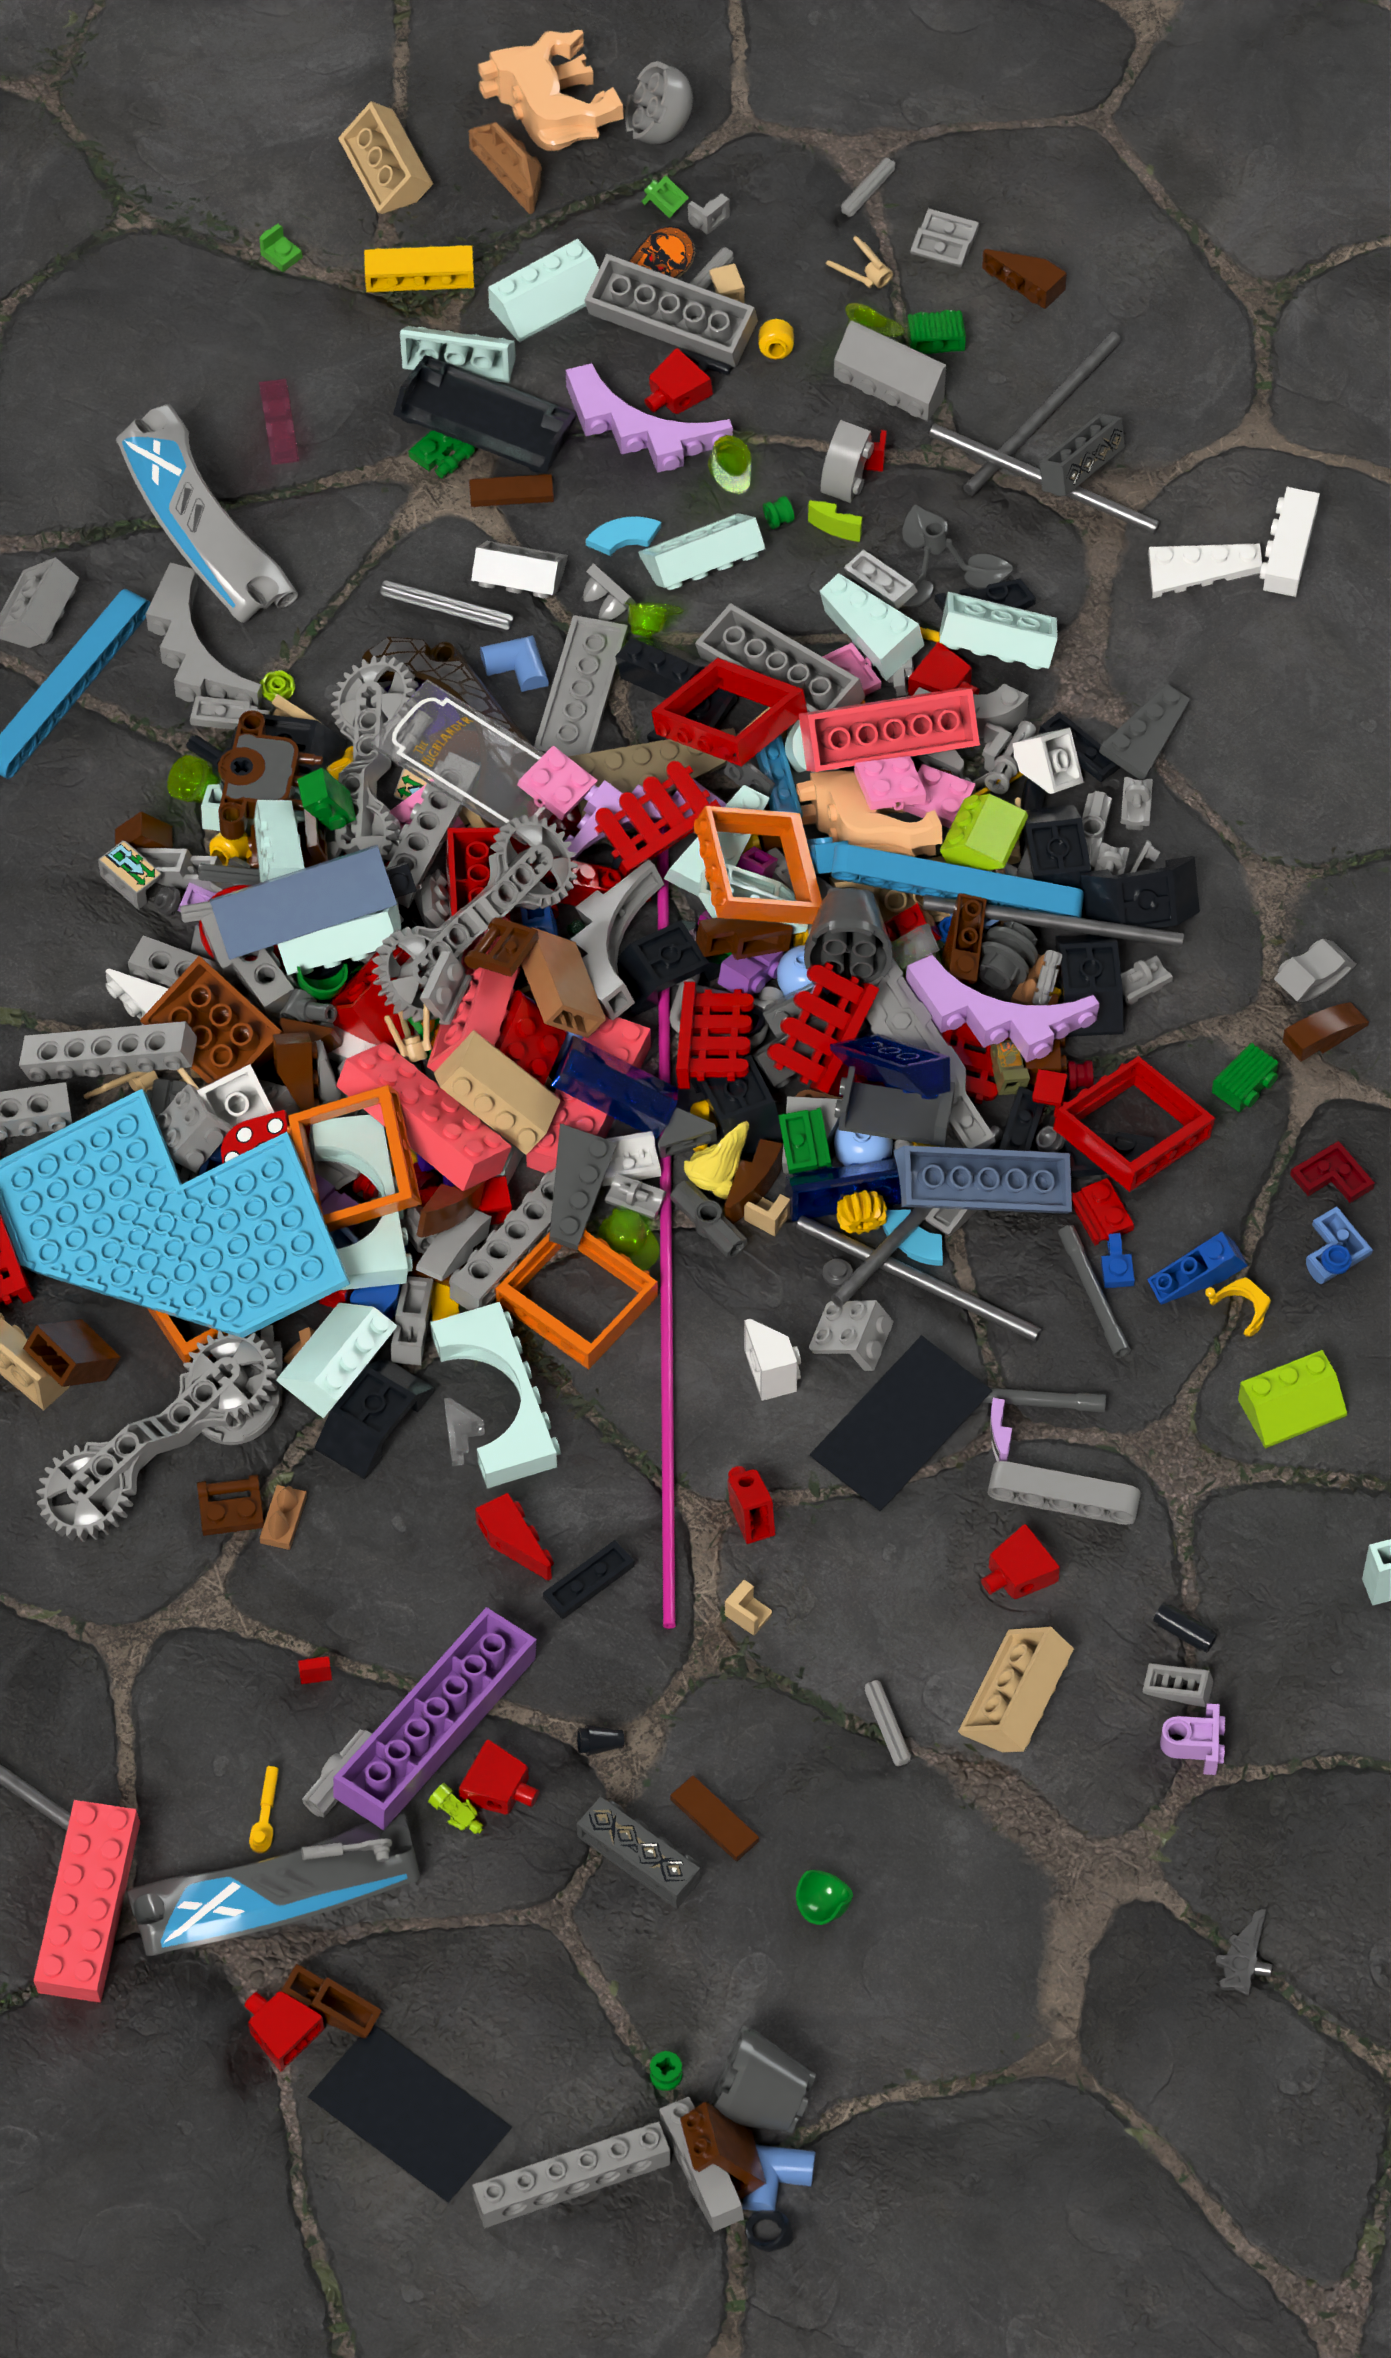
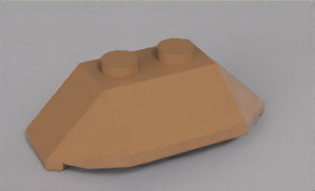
[469,122,542,214]

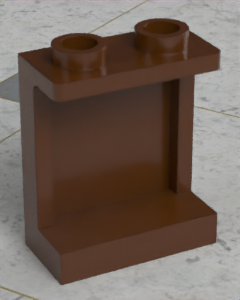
[248,809,328,869]
[680,2102,766,2200]

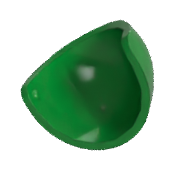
[296,964,348,1000]
[796,1870,853,1925]

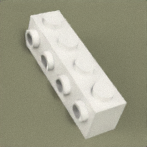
[1260,487,1320,597]

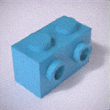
[808,837,848,874]

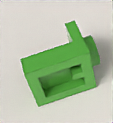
[641,175,689,218]
[259,224,303,272]

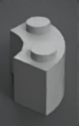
[820,420,874,503]
[973,684,1029,738]
[1274,938,1356,1002]

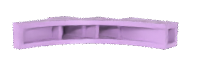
[566,363,733,473]
[565,779,726,861]
[906,955,1099,1062]

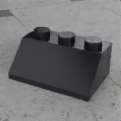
[615,637,711,698]

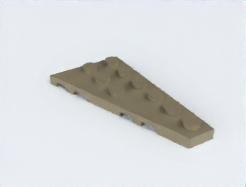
[569,728,736,820]

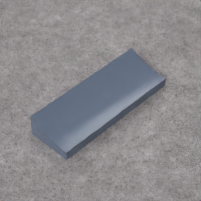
[209,845,397,960]
[893,1145,1072,1214]

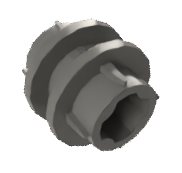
[978,921,1038,990]

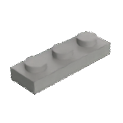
[843,550,918,610]

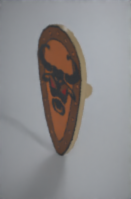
[629,226,695,279]

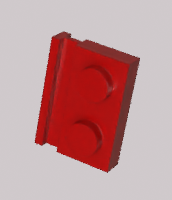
[1071,1178,1134,1246]

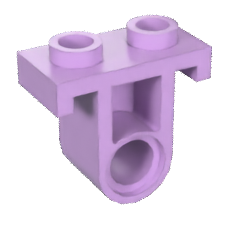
[1160,1704,1225,1775]

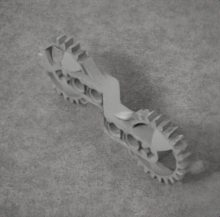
[326,655,420,866]
[372,815,578,1023]
[36,1331,279,1542]

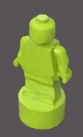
[428,1783,483,1834]

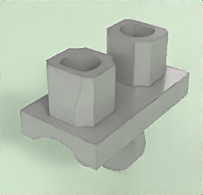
[1121,777,1153,830]
[1094,842,1130,875]
[1121,955,1173,1006]
[605,1173,666,1220]

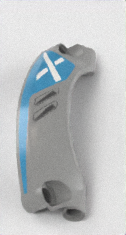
[116,404,298,623]

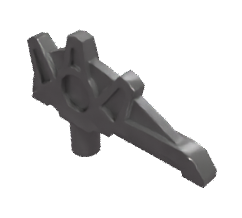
[1216,1909,1273,1996]

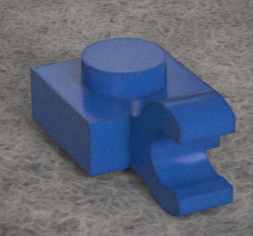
[1101,1233,1135,1288]

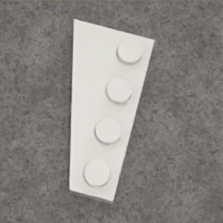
[1148,544,1262,599]

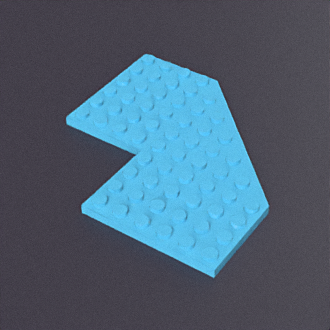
[0,1089,350,1338]

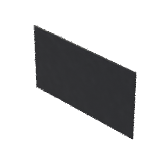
[809,1335,993,1512]
[308,2025,512,2203]

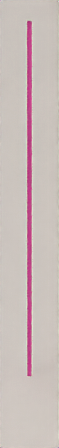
[657,827,675,1629]

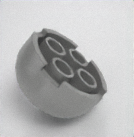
[625,61,693,145]

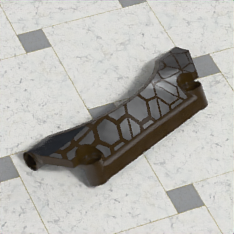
[362,637,541,828]

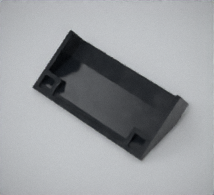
[393,355,577,474]

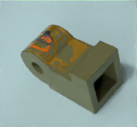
[990,1039,1030,1095]

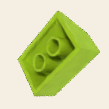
[940,793,1028,871]
[1238,1350,1347,1449]

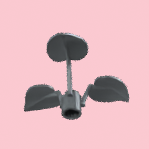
[898,504,1014,608]

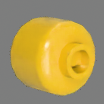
[759,319,794,360]
[209,832,250,866]

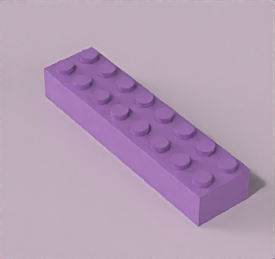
[333,1607,536,1830]

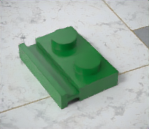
[778,1107,832,1174]

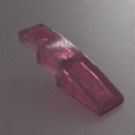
[259,379,299,465]

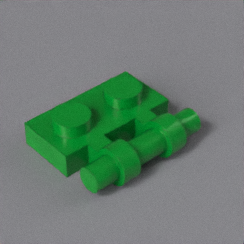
[409,430,477,478]

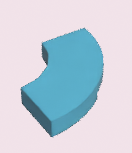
[586,517,661,556]
[882,1209,943,1266]

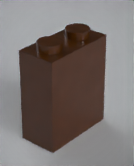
[23,1319,121,1387]

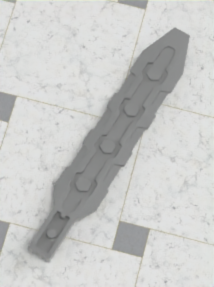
[808,876,995,1149]

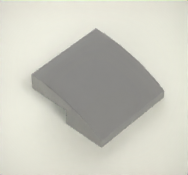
[910,208,979,268]

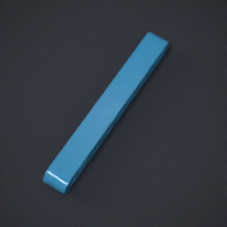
[0,589,151,779]
[831,844,1084,918]

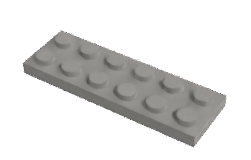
[534,615,628,757]

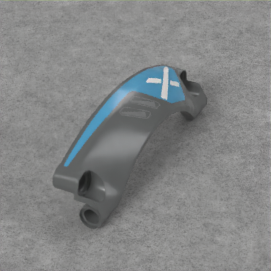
[126,1812,421,1956]

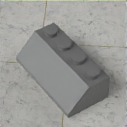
[834,320,946,421]

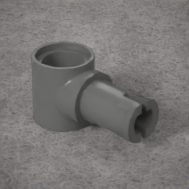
[280,989,337,1023]

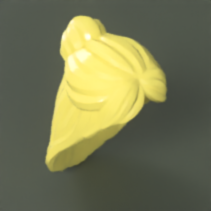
[684,1121,749,1199]

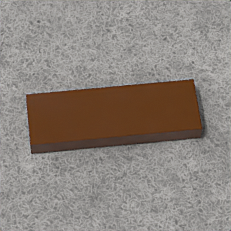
[469,474,554,507]
[670,1775,759,1862]

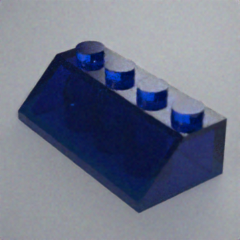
[830,1034,951,1099]
[551,1035,678,1138]
[785,1157,902,1221]

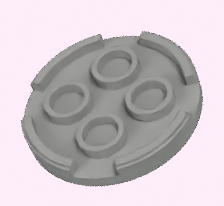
[201,1363,281,1445]

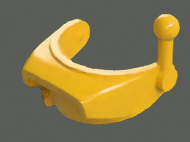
[1205,1277,1271,1337]

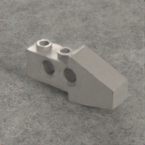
[201,912,297,1018]
[659,2097,744,2232]

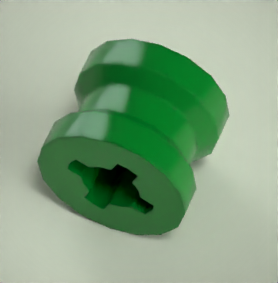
[763,496,795,529]
[650,2051,682,2091]

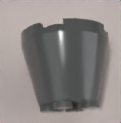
[804,887,893,986]
[709,2026,816,2134]

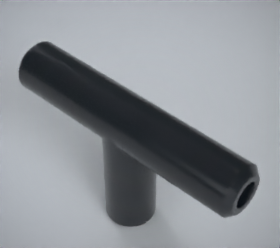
[681,348,732,375]

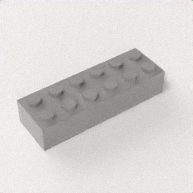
[584,254,758,368]
[695,603,865,713]

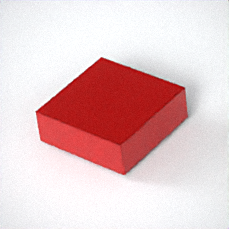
[298,1656,332,1685]

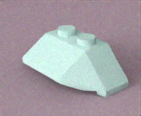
[698,864,808,934]

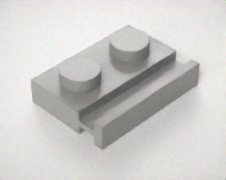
[419,951,472,1025]

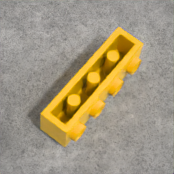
[364,245,474,292]

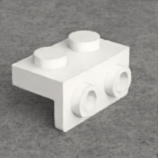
[602,1131,661,1186]

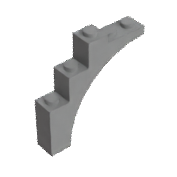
[146,563,263,709]
[570,860,665,1021]

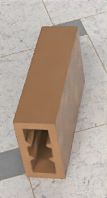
[521,927,606,1038]

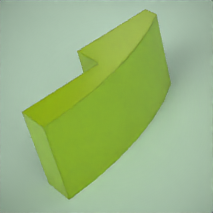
[808,500,862,542]

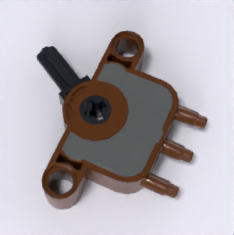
[186,710,323,840]

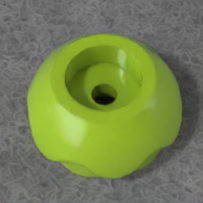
[260,670,295,702]

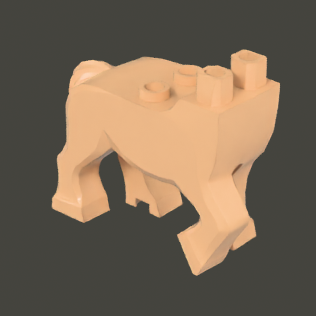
[478,30,623,151]
[796,761,943,857]

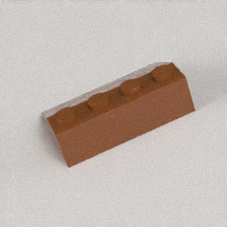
[140,956,284,1084]

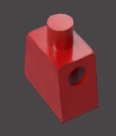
[644,348,713,414]
[908,642,980,696]
[727,1466,775,1544]
[981,1524,1060,1599]
[459,1739,539,1815]
[244,1991,324,2072]

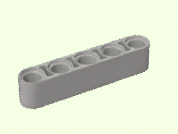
[987,1461,1141,1525]

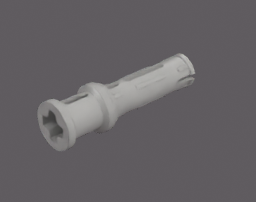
[984,721,1036,794]

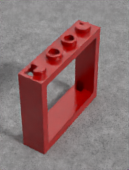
[651,658,807,767]
[1053,1056,1215,1192]

